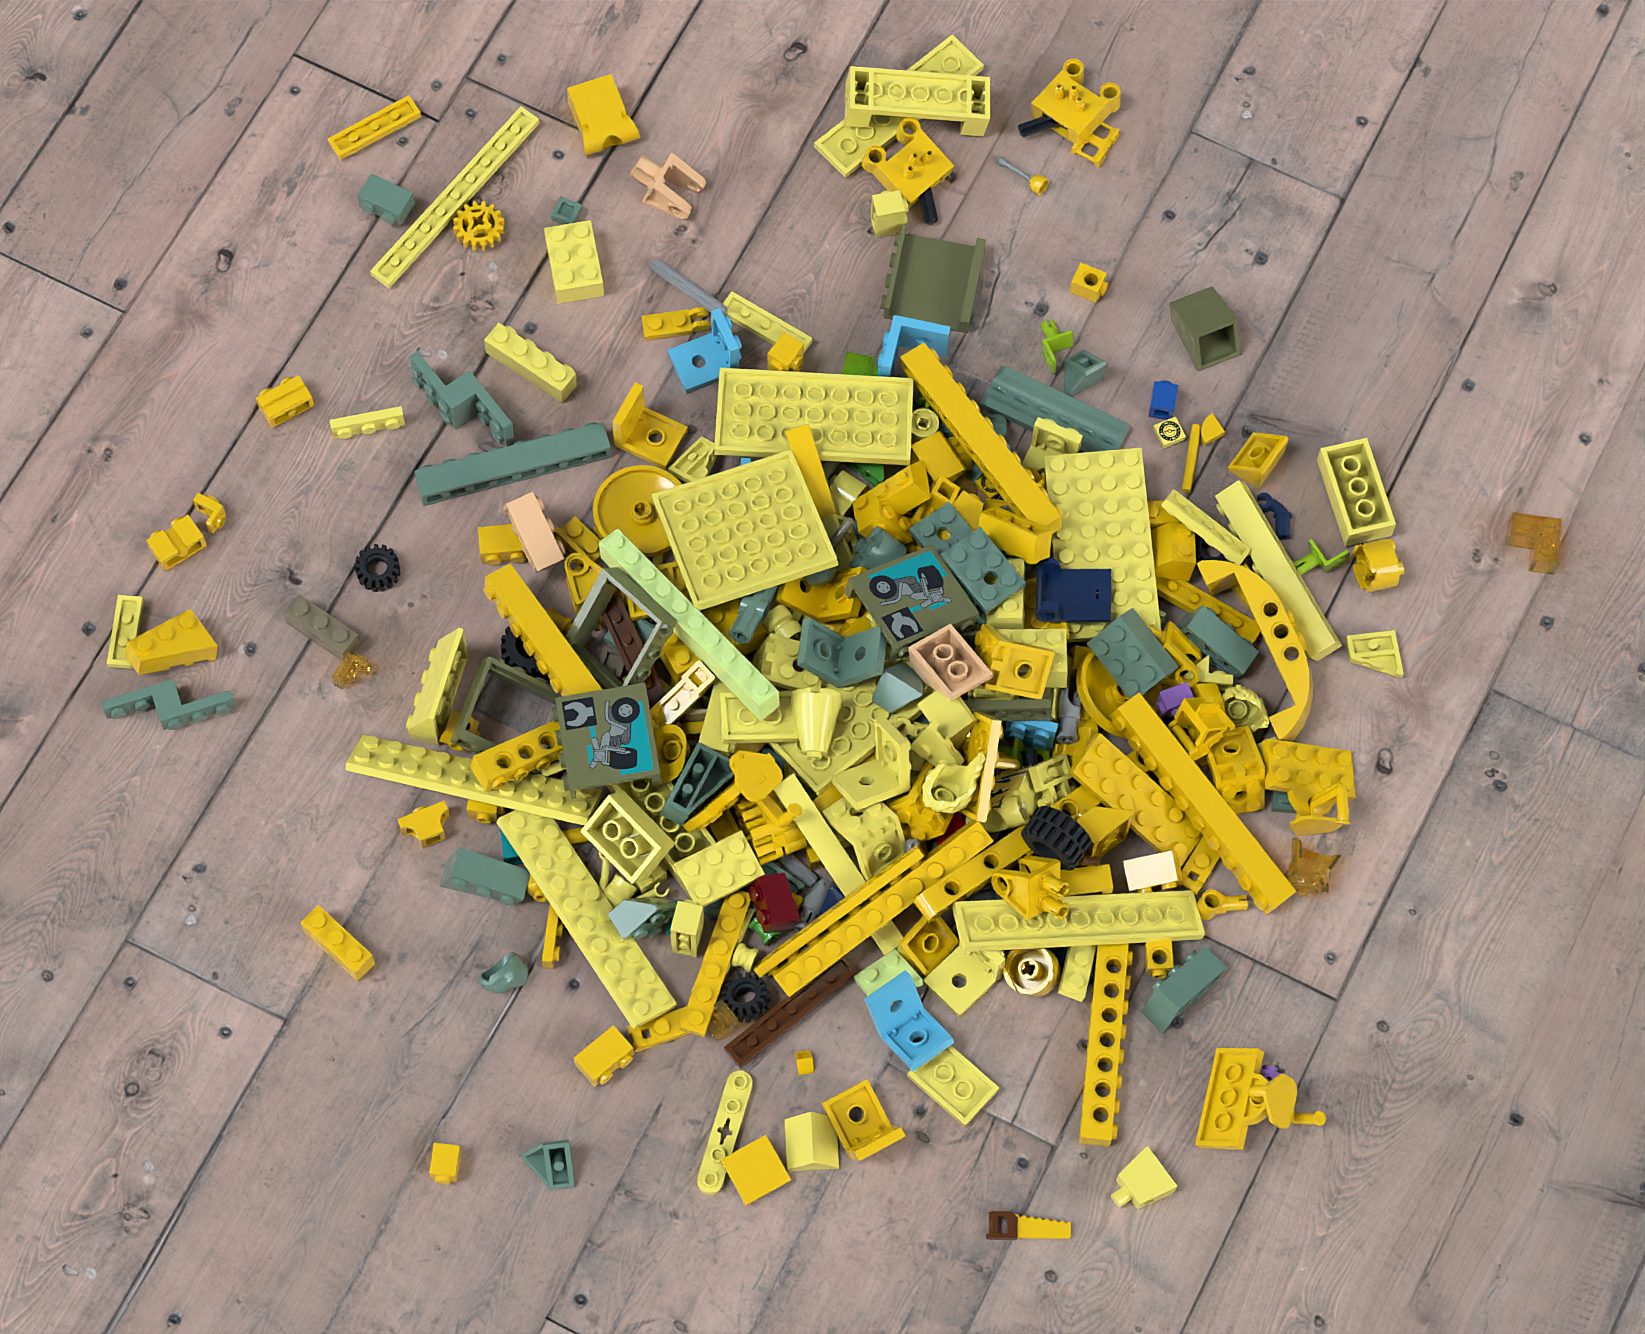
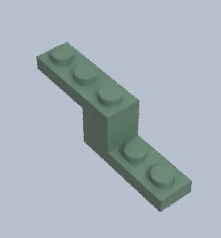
[101,679,236,730]

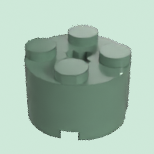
[850,526,907,570]

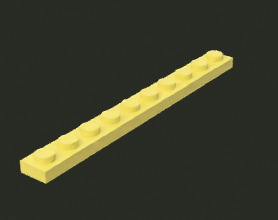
[370,106,540,288]

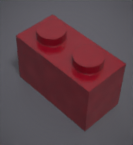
[749,872,800,933]

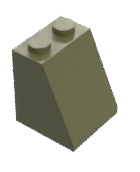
[1169,286,1241,371]

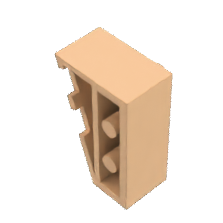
[502,492,566,574]

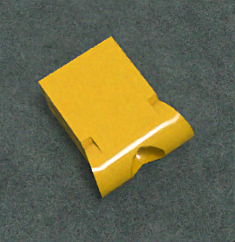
[567,74,640,156]

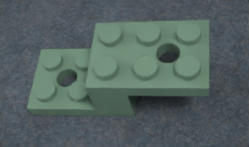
[409,351,515,447]
[909,502,1026,614]

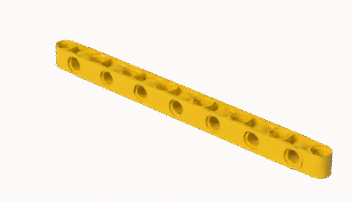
[913,726,1199,922]

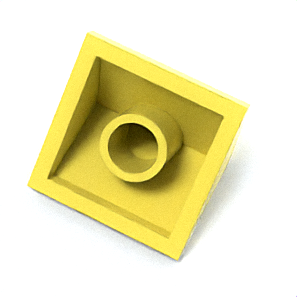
[917,690,977,751]
[785,1112,839,1171]

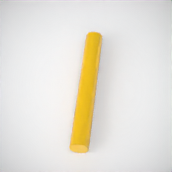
[1181,424,1201,493]

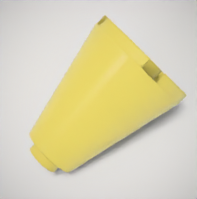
[792,688,842,760]

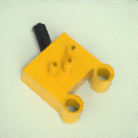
[1018,59,1121,146]
[862,117,954,225]

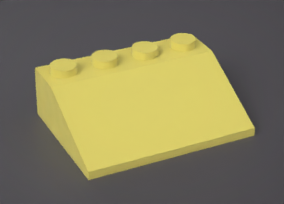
[406,628,469,746]

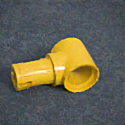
[1197,889,1248,920]

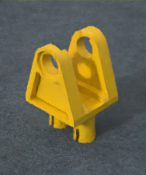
[564,553,618,632]
[1144,621,1202,688]
[991,855,1069,920]

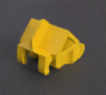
[1167,697,1235,761]

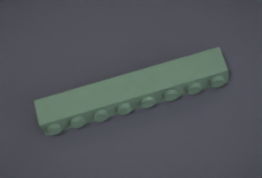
[414,422,611,506]

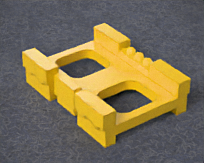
[1070,122,1120,168]

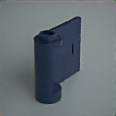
[1035,557,1111,622]

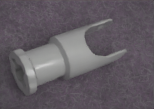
[1057,687,1081,744]
[792,878,831,932]

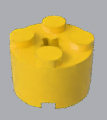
[1352,539,1404,593]
[1003,948,1061,997]

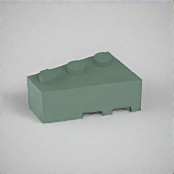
[1177,605,1259,679]
[1141,946,1227,1033]

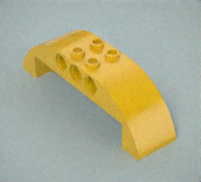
[1197,560,1313,742]

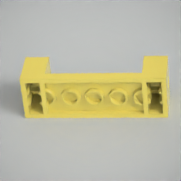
[845,66,990,136]

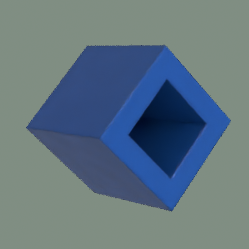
[1148,380,1178,420]

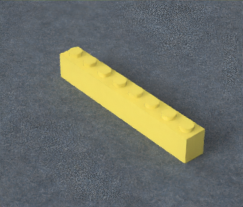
[1215,480,1342,662]

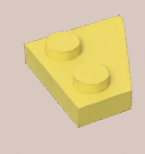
[668,436,718,483]
[911,719,964,767]

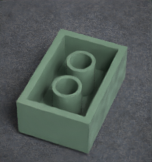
[1087,608,1179,699]

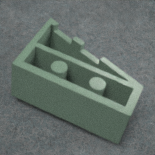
[660,742,735,826]
[440,847,530,906]

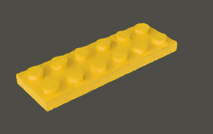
[1068,733,1203,868]

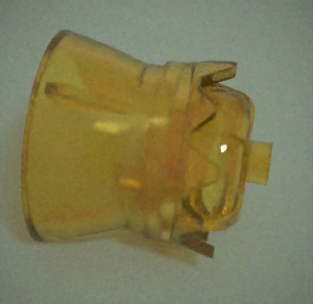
[1284,837,1342,897]

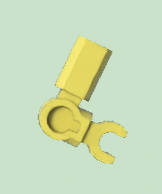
[897,717,928,772]

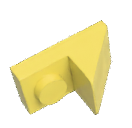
[1183,655,1233,693]

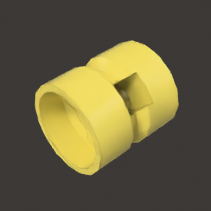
[911,408,939,445]
[761,604,802,641]

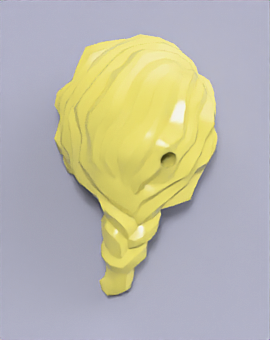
[1221,684,1269,733]
[922,753,986,813]

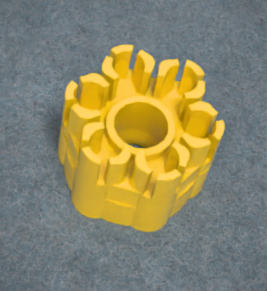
[733,790,807,865]

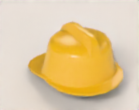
[654,724,690,783]

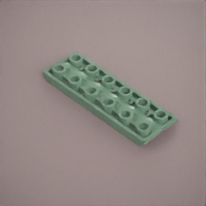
[979,366,1130,453]

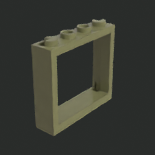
[565,567,678,690]
[449,656,562,777]

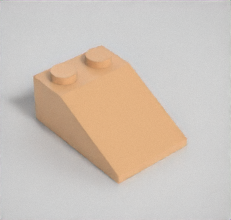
[908,623,993,701]

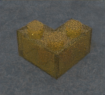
[1506,512,1562,575]

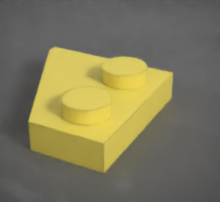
[1345,630,1404,678]

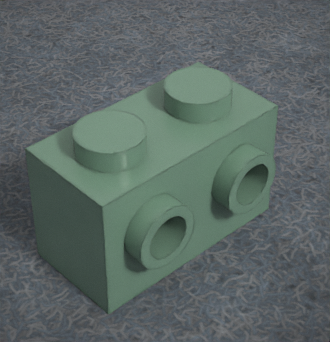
[357,173,415,226]

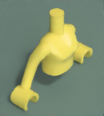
[599,851,669,909]

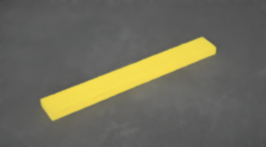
[774,773,903,955]

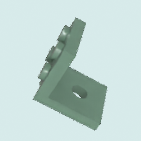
[797,618,887,688]

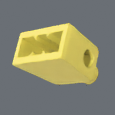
[1111,1146,1177,1209]

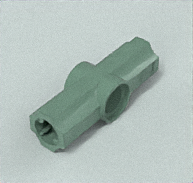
[729,585,779,644]

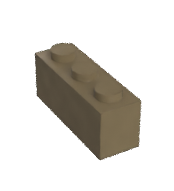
[284,594,361,664]

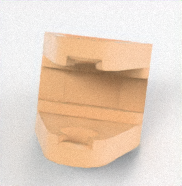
[629,153,706,219]

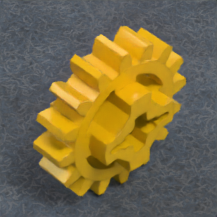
[453,201,505,251]

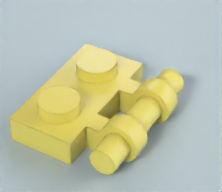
[1028,753,1075,807]

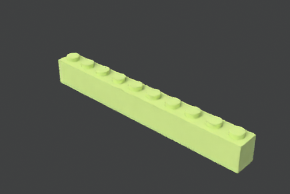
[598,529,780,721]

